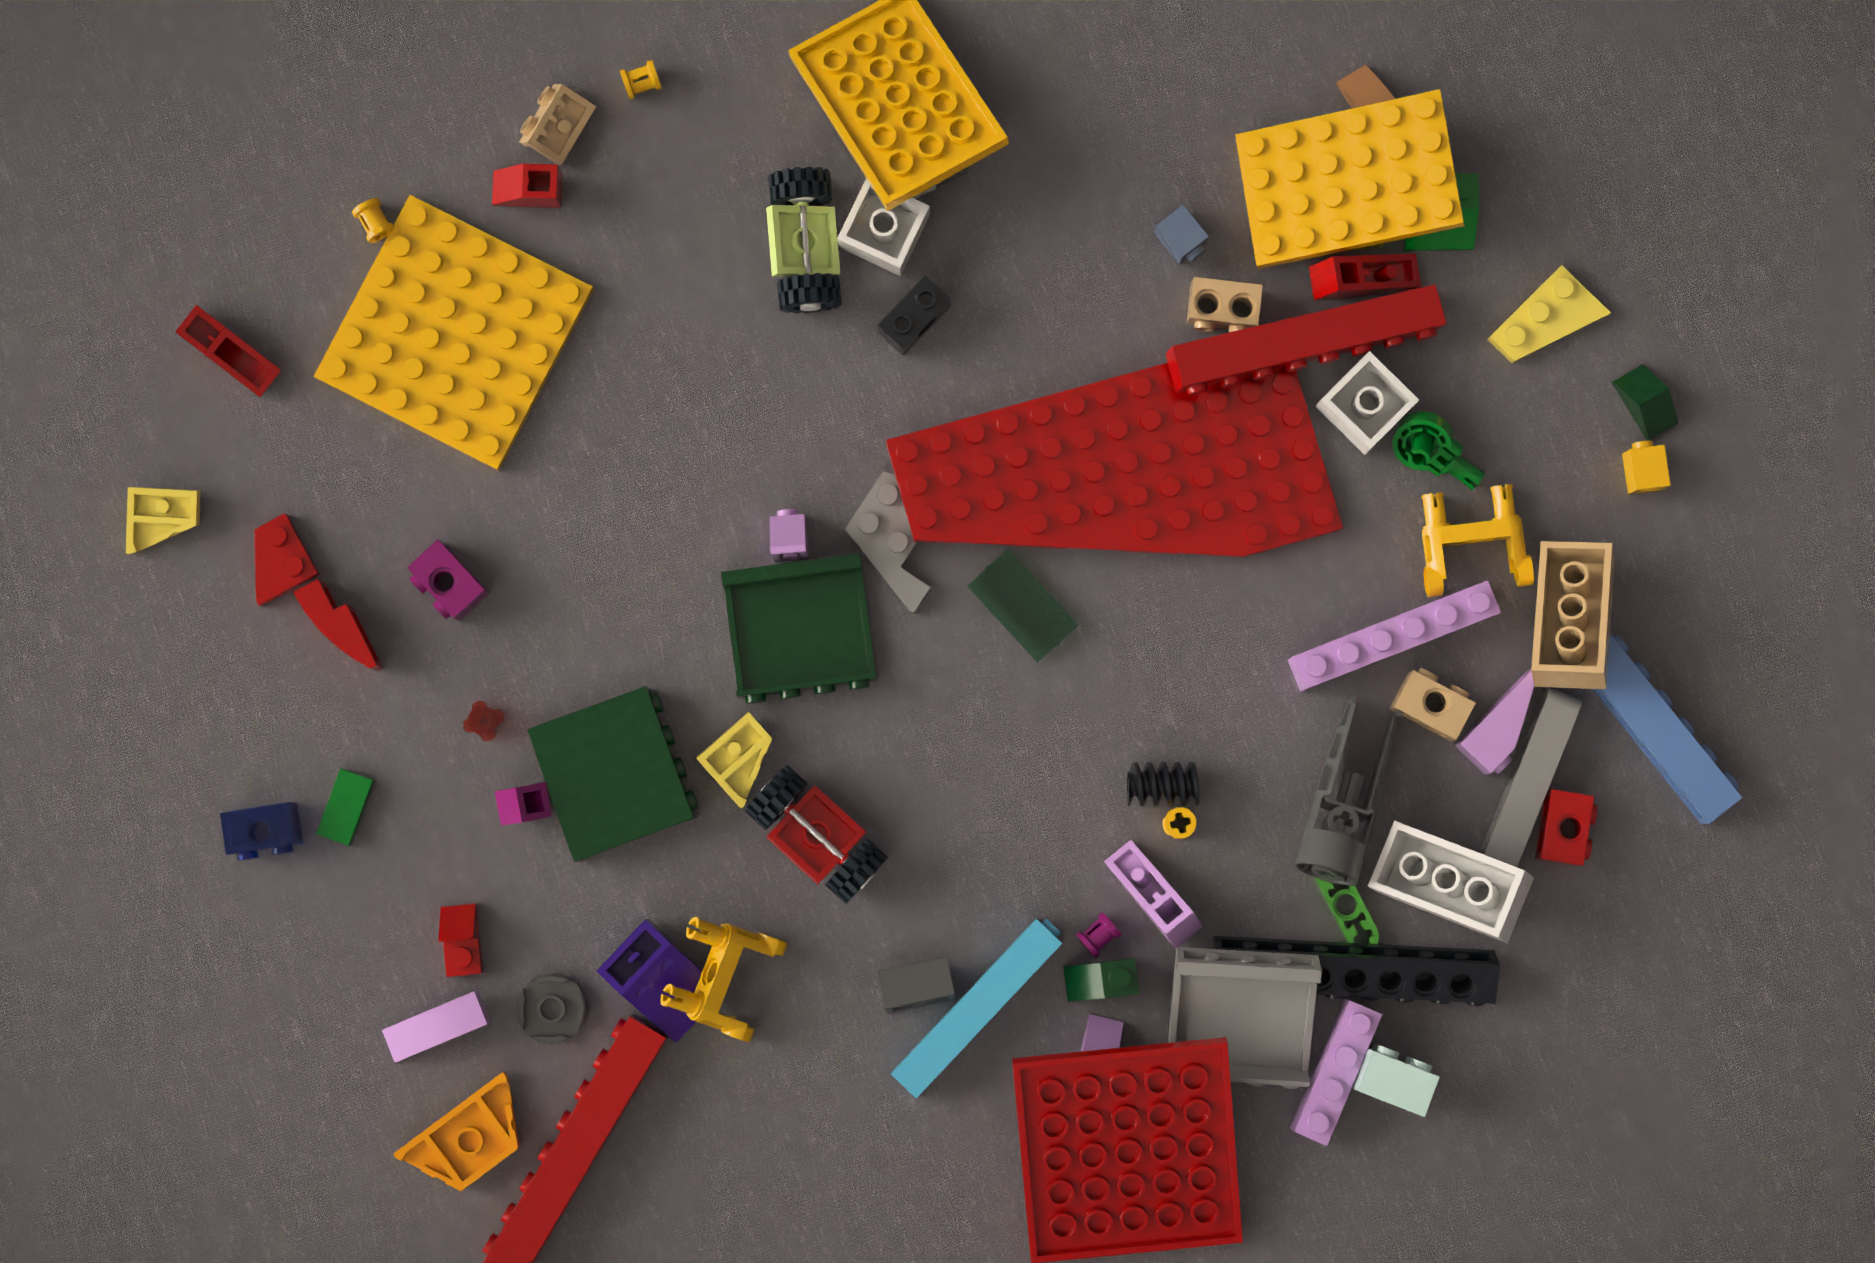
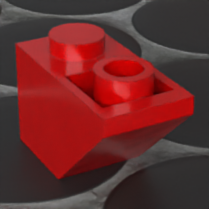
[492,163,563,208]

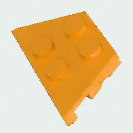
[393,1071,520,1191]

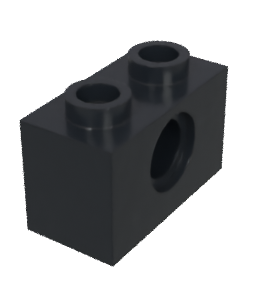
[878,275,951,356]

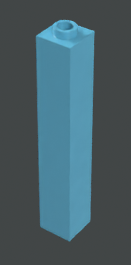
[891,919,1062,1099]

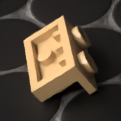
[519,84,596,165]

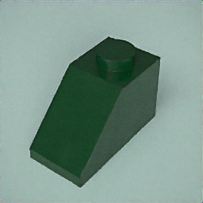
[1063,957,1140,1002]

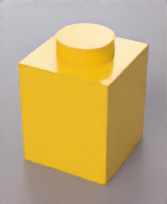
[1622,440,1671,495]

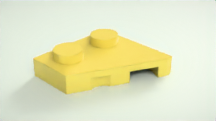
[126,487,201,554]
[696,711,772,809]

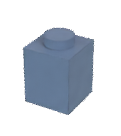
[1154,205,1209,264]

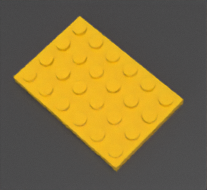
[788,0,1009,211]
[1235,89,1465,269]

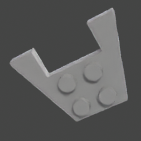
[845,472,931,614]

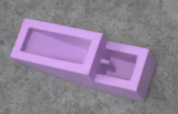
[382,990,491,1063]

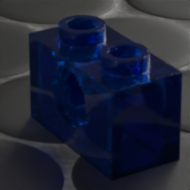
[220,802,303,861]

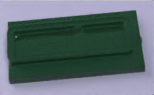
[967,549,1078,663]

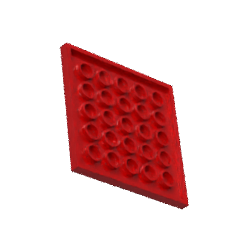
[1012,1037,1243,1263]

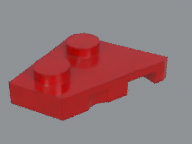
[254,513,320,607]

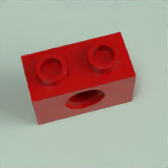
[1535,789,1597,866]

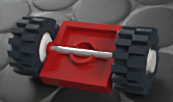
[745,765,888,904]

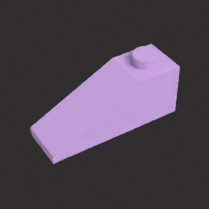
[1454,670,1534,775]
[1104,840,1203,949]

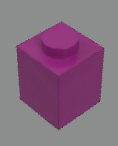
[494,782,552,826]

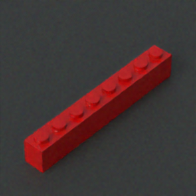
[1165,284,1447,396]
[482,1015,669,1263]

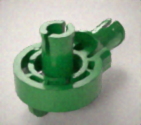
[1392,411,1485,490]

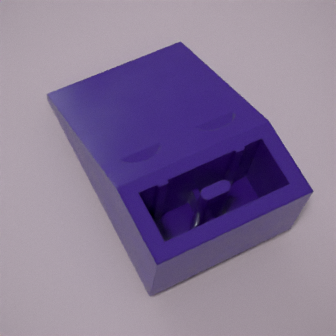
[596,919,703,1043]

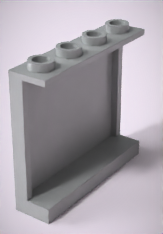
[1168,947,1322,1089]

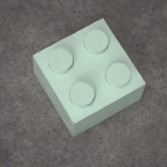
[1352,1043,1440,1117]

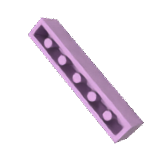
[1288,580,1501,692]

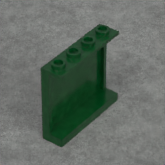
[721,553,877,704]
[527,686,699,862]

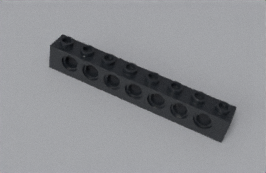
[1212,936,1500,1006]

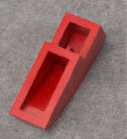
[175,305,281,397]
[293,579,383,671]

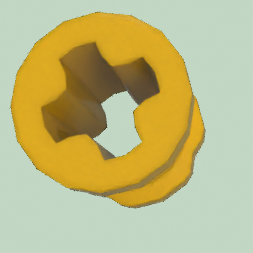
[619,59,662,100]
[352,198,395,244]
[1162,807,1196,839]

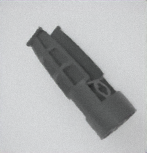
[1295,695,1403,886]

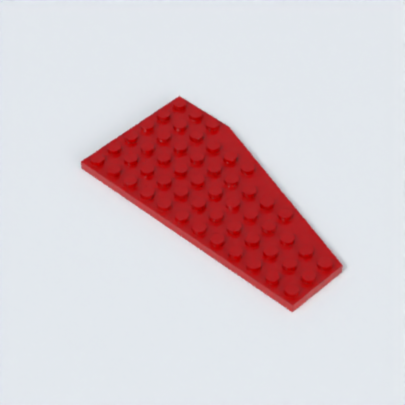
[885,362,1343,558]

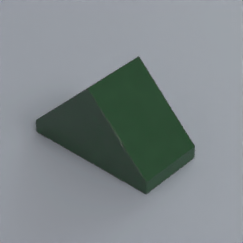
[1612,364,1678,441]

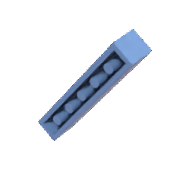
[1592,634,1742,824]

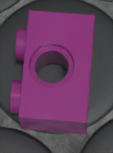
[407,539,490,621]

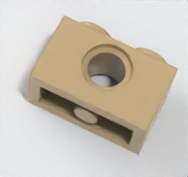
[1389,668,1476,742]

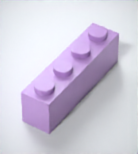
[1290,999,1383,1146]

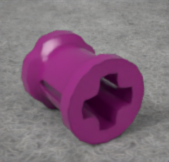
[1075,912,1122,958]

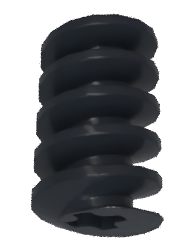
[1127,762,1199,806]

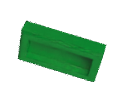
[316,768,375,846]

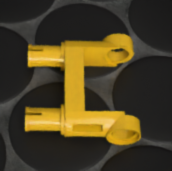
[1421,484,1534,597]
[660,917,788,1043]

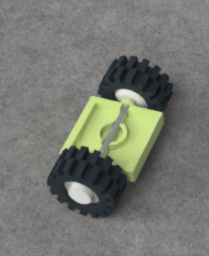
[766,167,842,314]

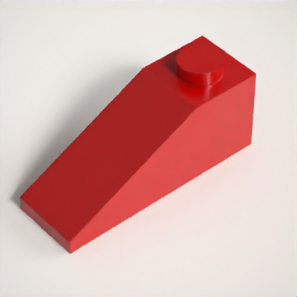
[1309,253,1421,301]

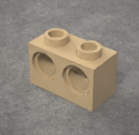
[1186,277,1263,333]

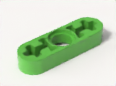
[1314,878,1379,944]

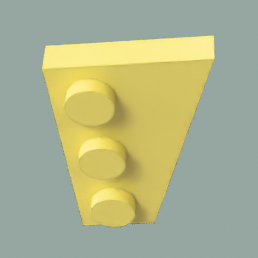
[1487,265,1611,363]

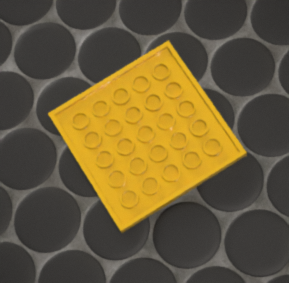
[313,195,594,471]

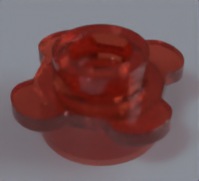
[463,701,504,742]

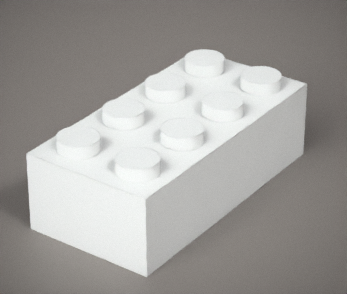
[1368,821,1534,944]

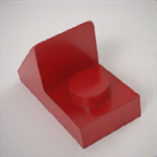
[438,903,483,977]

